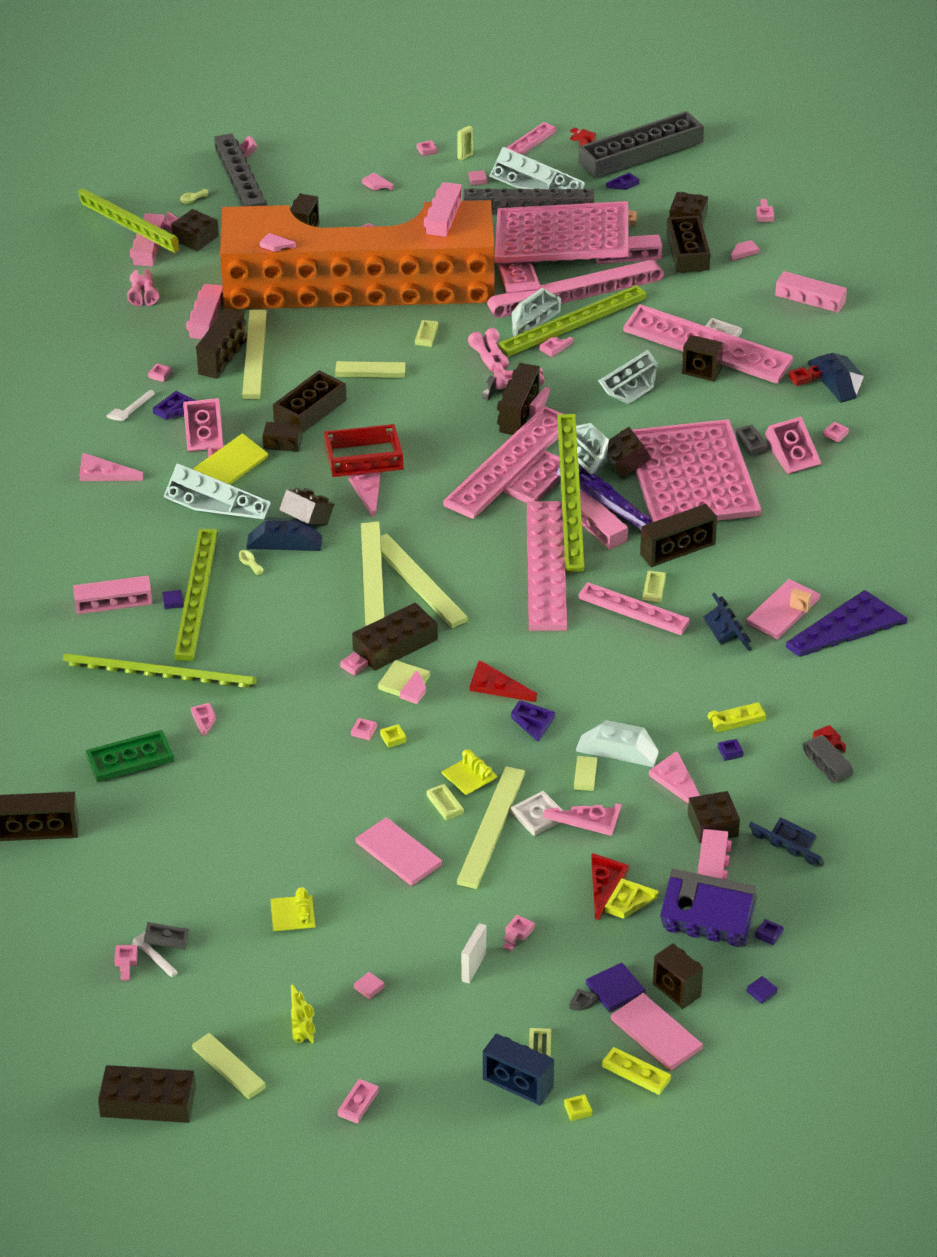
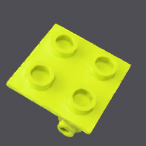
[441,749,498,795]
[270,887,315,931]
[291,985,315,1043]

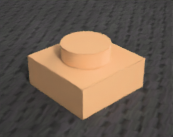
[628,210,637,226]
[790,589,812,613]

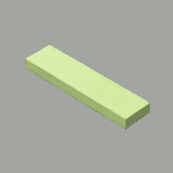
[335,361,406,378]
[192,1033,266,1100]

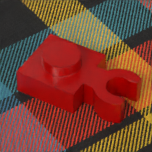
[570,127,596,146]
[788,365,822,386]
[813,725,846,753]

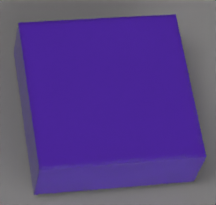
[162,590,183,609]
[718,739,744,761]
[755,919,784,946]
[746,976,778,1004]

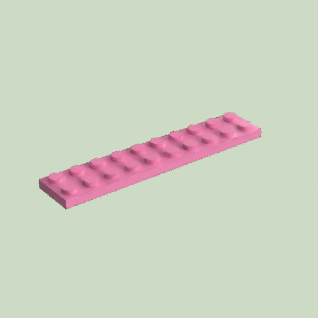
[623,304,793,384]
[443,406,563,519]
[527,501,567,631]

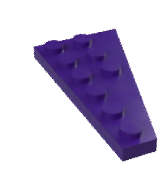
[556,464,652,529]
[786,590,907,657]

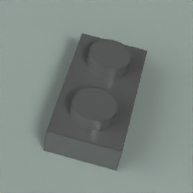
[736,425,768,455]
[143,922,189,950]

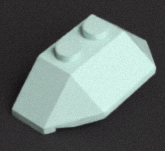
[511,288,561,337]
[598,350,658,404]
[558,423,609,474]
[576,720,659,767]

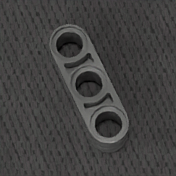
[803,735,853,784]

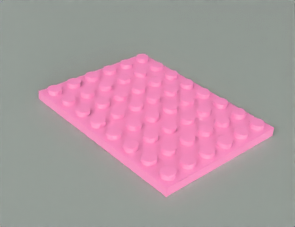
[494,201,629,264]
[632,419,762,522]

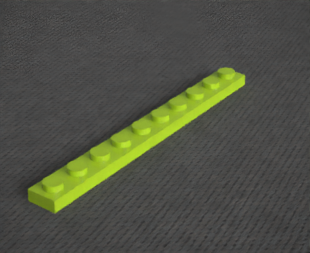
[77,188,180,253]
[498,285,647,357]
[557,414,584,572]
[174,529,218,661]
[63,653,257,688]

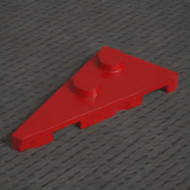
[470,660,537,702]
[591,853,629,920]

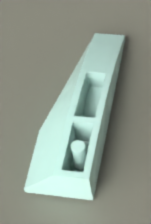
[490,147,586,189]
[164,463,272,519]

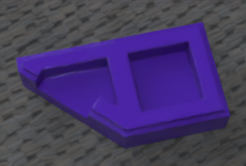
[606,172,639,190]

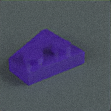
[153,391,196,420]
[511,700,555,742]

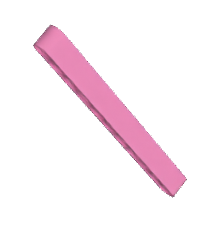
[487,260,664,318]

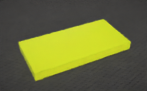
[193,433,268,485]

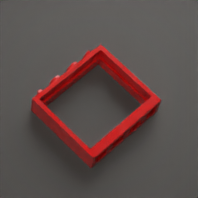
[324,424,404,477]

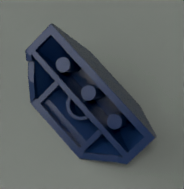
[808,353,864,403]
[247,517,322,551]

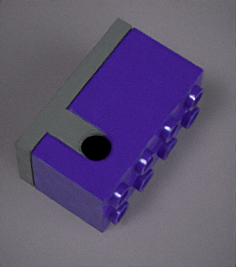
[660,868,757,947]

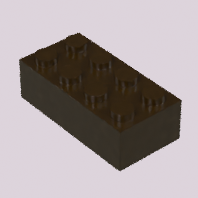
[666,216,711,273]
[196,308,247,379]
[497,363,540,435]
[273,370,347,433]
[640,504,717,567]
[352,602,438,671]
[0,791,79,841]
[98,1065,196,1123]

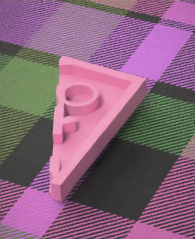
[79,453,143,481]
[348,472,381,517]
[649,751,700,803]
[543,803,622,836]

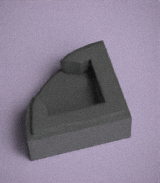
[482,375,496,401]
[569,989,598,1010]

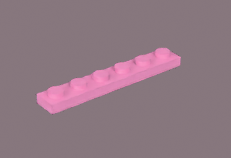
[579,582,690,635]

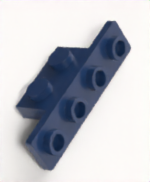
[703,592,752,651]
[749,817,824,866]

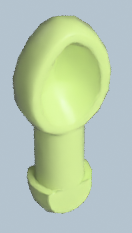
[180,189,209,204]
[239,550,263,575]

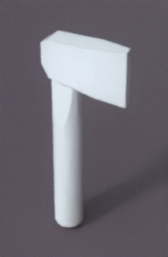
[106,390,154,421]
[132,932,177,977]

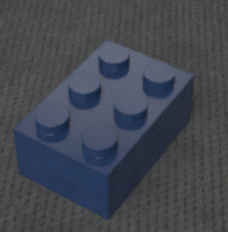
[483,1033,554,1106]

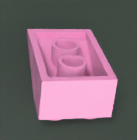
[183,398,223,452]
[765,416,821,474]

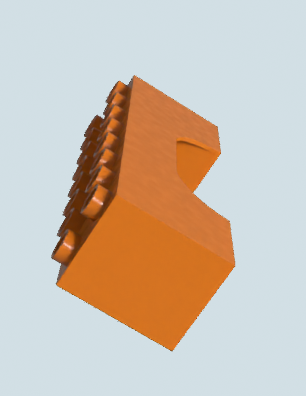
[220,200,494,309]

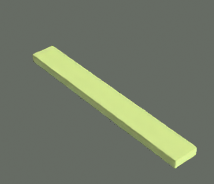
[242,310,267,399]
[361,521,385,626]
[380,534,468,629]
[457,766,525,889]

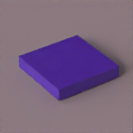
[586,962,646,1012]

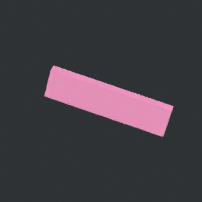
[506,122,556,155]

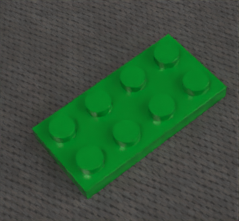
[85,730,174,782]

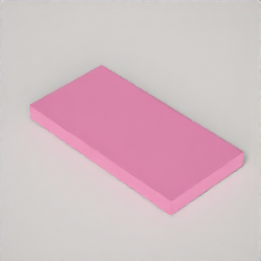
[497,262,540,293]
[504,450,561,503]
[746,579,820,640]
[356,817,442,886]
[611,993,703,1071]

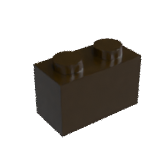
[263,422,302,452]

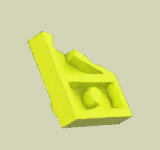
[605,878,659,919]

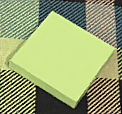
[378,660,430,696]

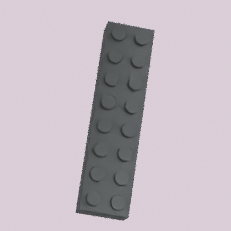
[579,111,704,178]

